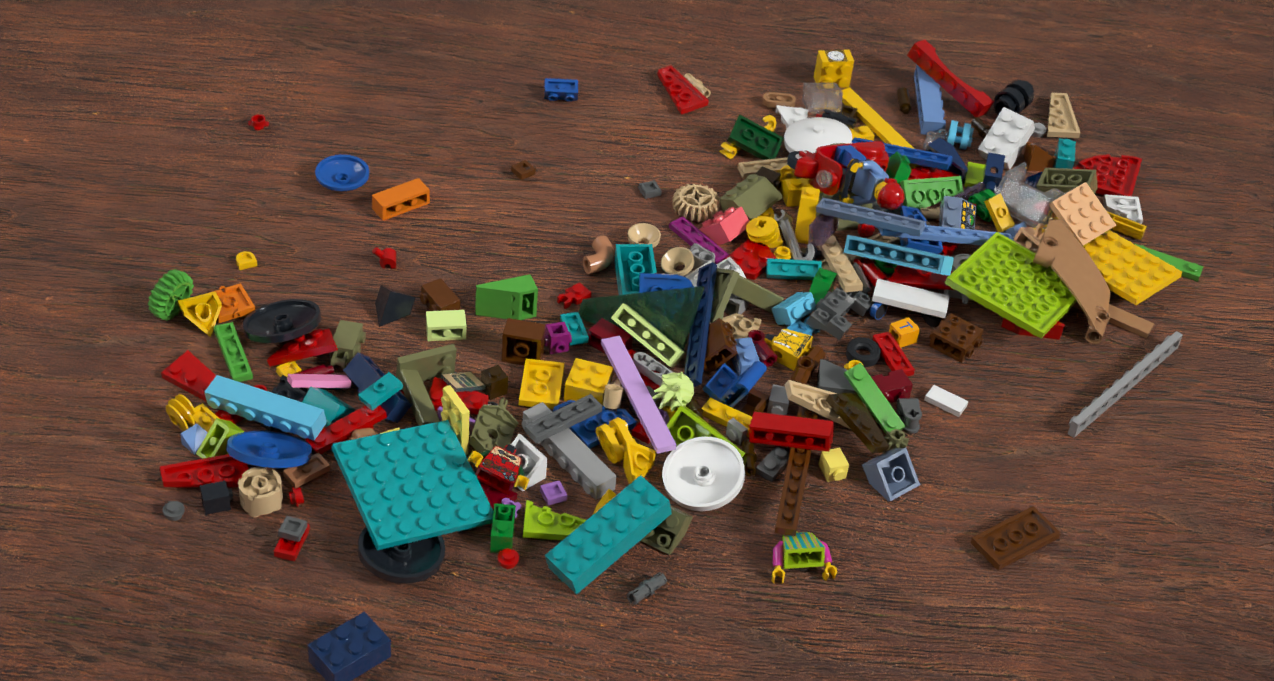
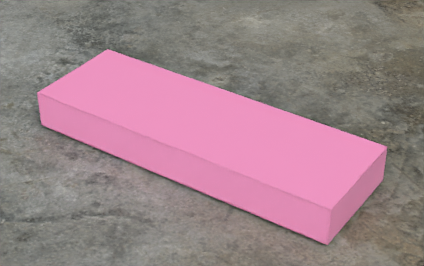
[287,374,351,388]

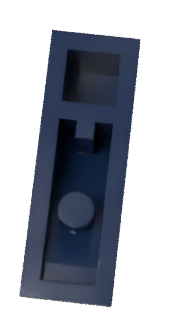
[926,137,968,183]

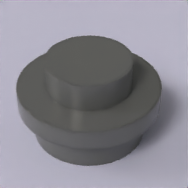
[163,501,185,521]

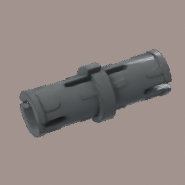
[627,572,667,605]

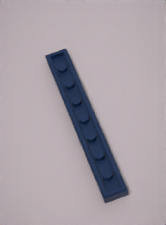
[684,262,717,387]

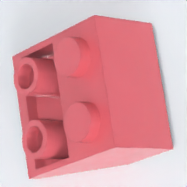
[699,206,749,245]

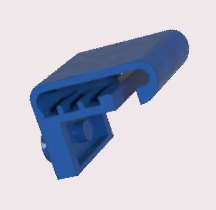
[702,361,767,407]

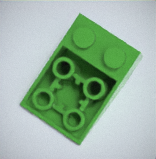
[475,274,538,320]

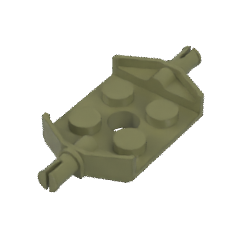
[469,398,519,453]

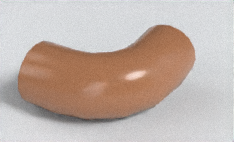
[583,236,615,274]

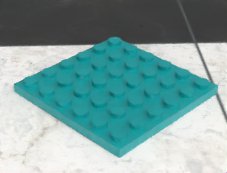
[331,420,497,550]

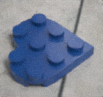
[637,273,696,330]

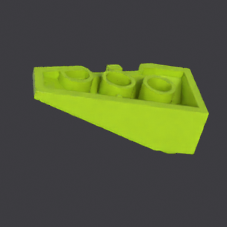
[667,405,745,458]

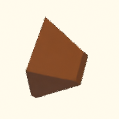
[1023,142,1057,171]

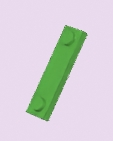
[1135,244,1203,281]
[214,322,253,382]
[844,363,905,434]

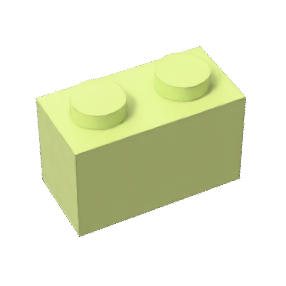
[426,310,467,341]

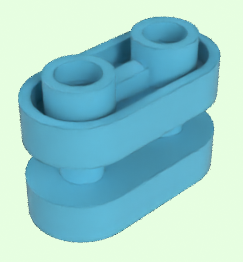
[947,120,974,150]

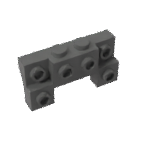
[806,286,874,340]

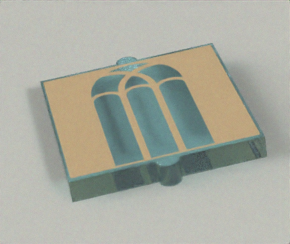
[441,372,486,392]

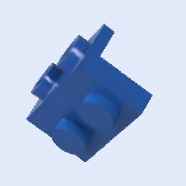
[544,78,578,102]

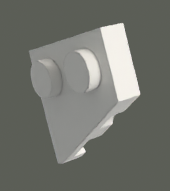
[776,105,808,129]
[1103,194,1143,224]

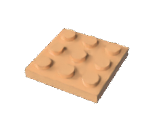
[1049,182,1116,246]

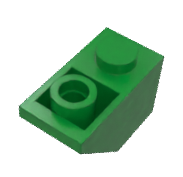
[490,504,516,553]

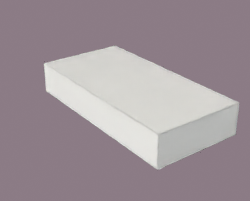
[924,385,969,417]

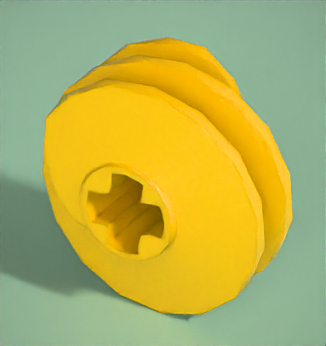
[746,216,780,245]
[165,394,195,431]

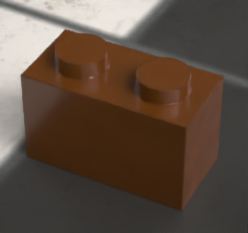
[420,278,460,311]

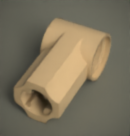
[603,378,626,409]

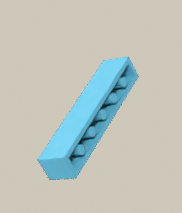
[843,235,954,276]
[204,375,327,440]

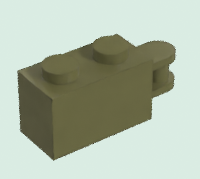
[330,320,366,369]

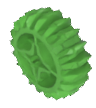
[148,269,194,321]

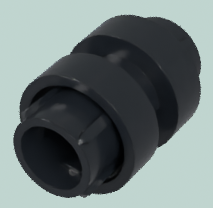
[994,80,1034,115]

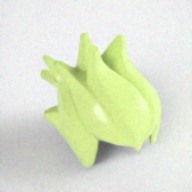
[652,372,694,412]

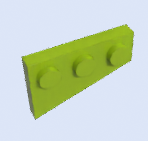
[523,500,586,540]

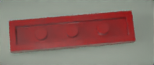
[305,405,387,455]

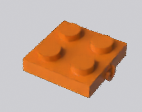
[209,283,255,323]

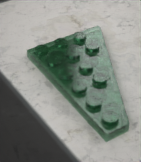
[579,286,705,350]

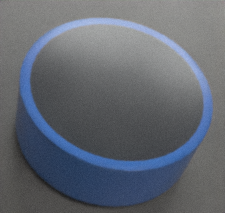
[870,302,887,320]

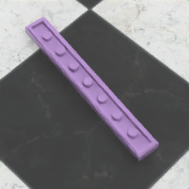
[601,336,676,454]

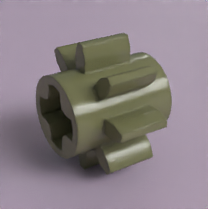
[884,429,909,451]

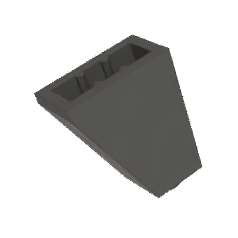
[817,359,863,402]

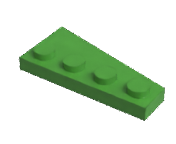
[900,176,964,210]

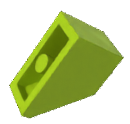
[196,418,245,459]

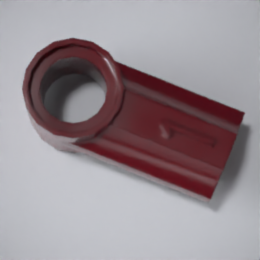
[747,330,777,367]

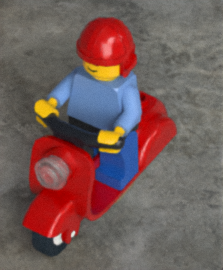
[787,141,905,210]

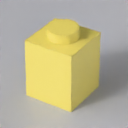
[818,447,849,482]

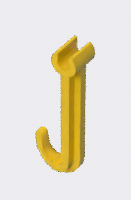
[720,115,776,159]

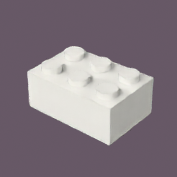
[978,107,1035,171]

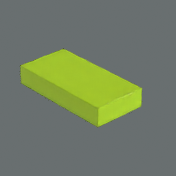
[964,162,985,190]

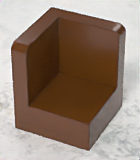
[741,388,769,417]

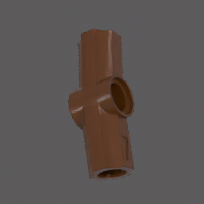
[790,345,826,385]

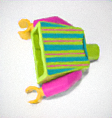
[772,532,837,584]

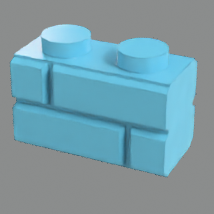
[772,292,816,325]

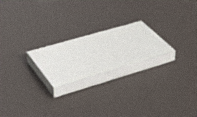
[872,278,950,318]

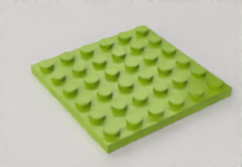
[945,232,1077,339]

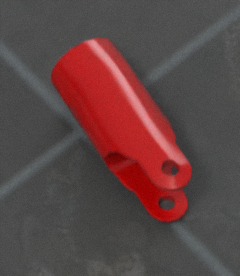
[854,257,888,287]

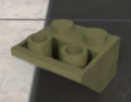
[640,506,693,555]

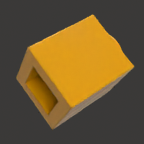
[889,317,920,348]

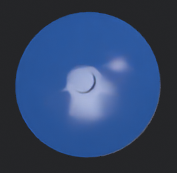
[227,431,312,468]

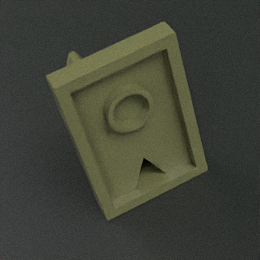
[710,268,784,324]
[396,344,457,426]

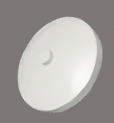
[784,117,852,153]
[662,437,745,511]

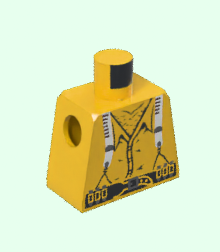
[765,329,813,371]

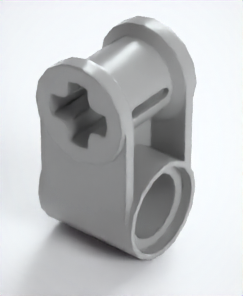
[689,243,715,269]

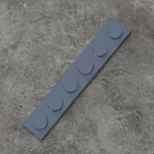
[816,198,926,236]

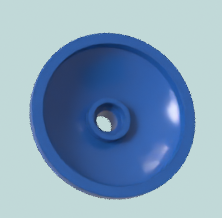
[315,154,369,192]

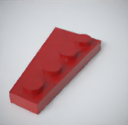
[657,65,709,115]
[160,454,249,487]

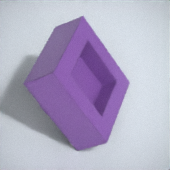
[540,480,567,506]

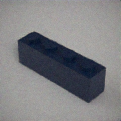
[343,352,412,423]

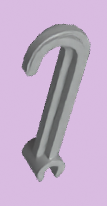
[774,210,815,261]

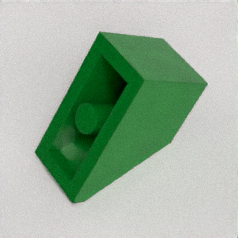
[885,152,911,185]
[809,268,837,310]

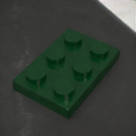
[727,114,784,160]

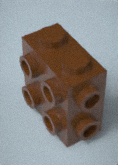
[929,313,983,363]
[703,318,738,374]

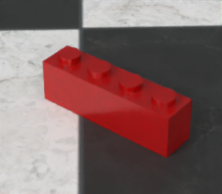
[749,412,834,452]

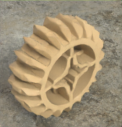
[672,183,720,223]

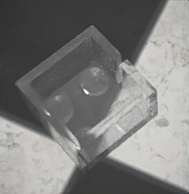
[802,83,843,114]

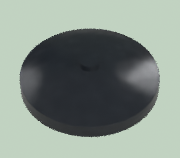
[243,299,322,343]
[358,526,445,584]

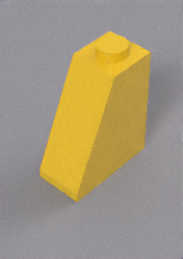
[795,187,820,244]

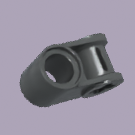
[896,398,922,434]

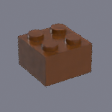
[502,318,546,366]

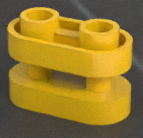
[596,417,637,464]

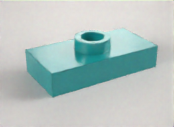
[560,312,589,345]
[358,372,403,411]

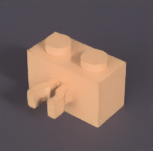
[1013,223,1046,253]

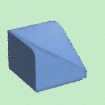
[180,423,208,455]

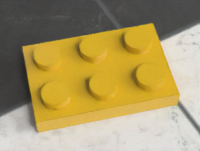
[519,359,565,409]

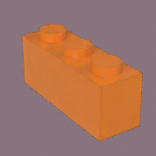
[372,178,430,221]

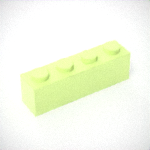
[611,303,685,368]

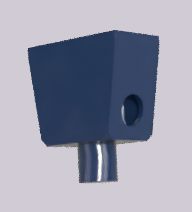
[981,152,1005,194]

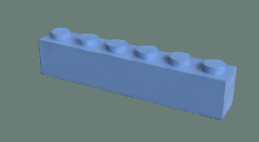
[914,64,946,136]

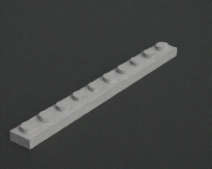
[1068,331,1183,438]

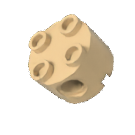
[238,467,283,517]

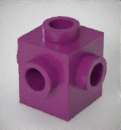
[544,322,572,354]

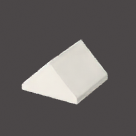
[511,434,547,491]

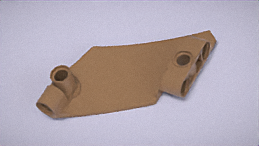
[1033,220,1110,344]

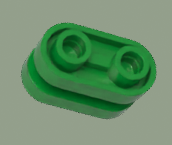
[968,189,996,222]

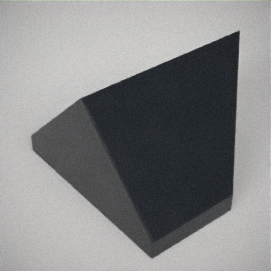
[375,285,416,327]

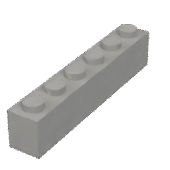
[522,402,616,500]

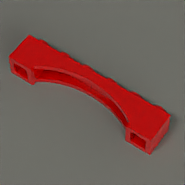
[907,39,994,118]

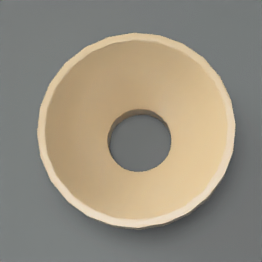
[628,223,661,248]
[661,247,694,276]

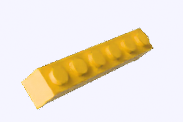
[1107,211,1147,240]

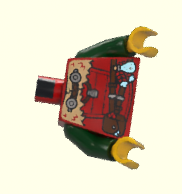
[467,444,530,496]

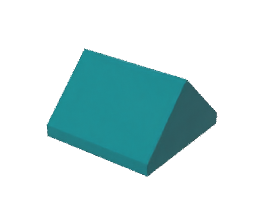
[302,387,355,427]

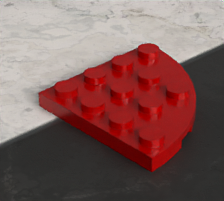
[1073,154,1142,197]

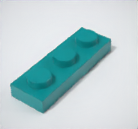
[766,258,822,280]

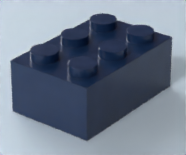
[308,611,391,681]

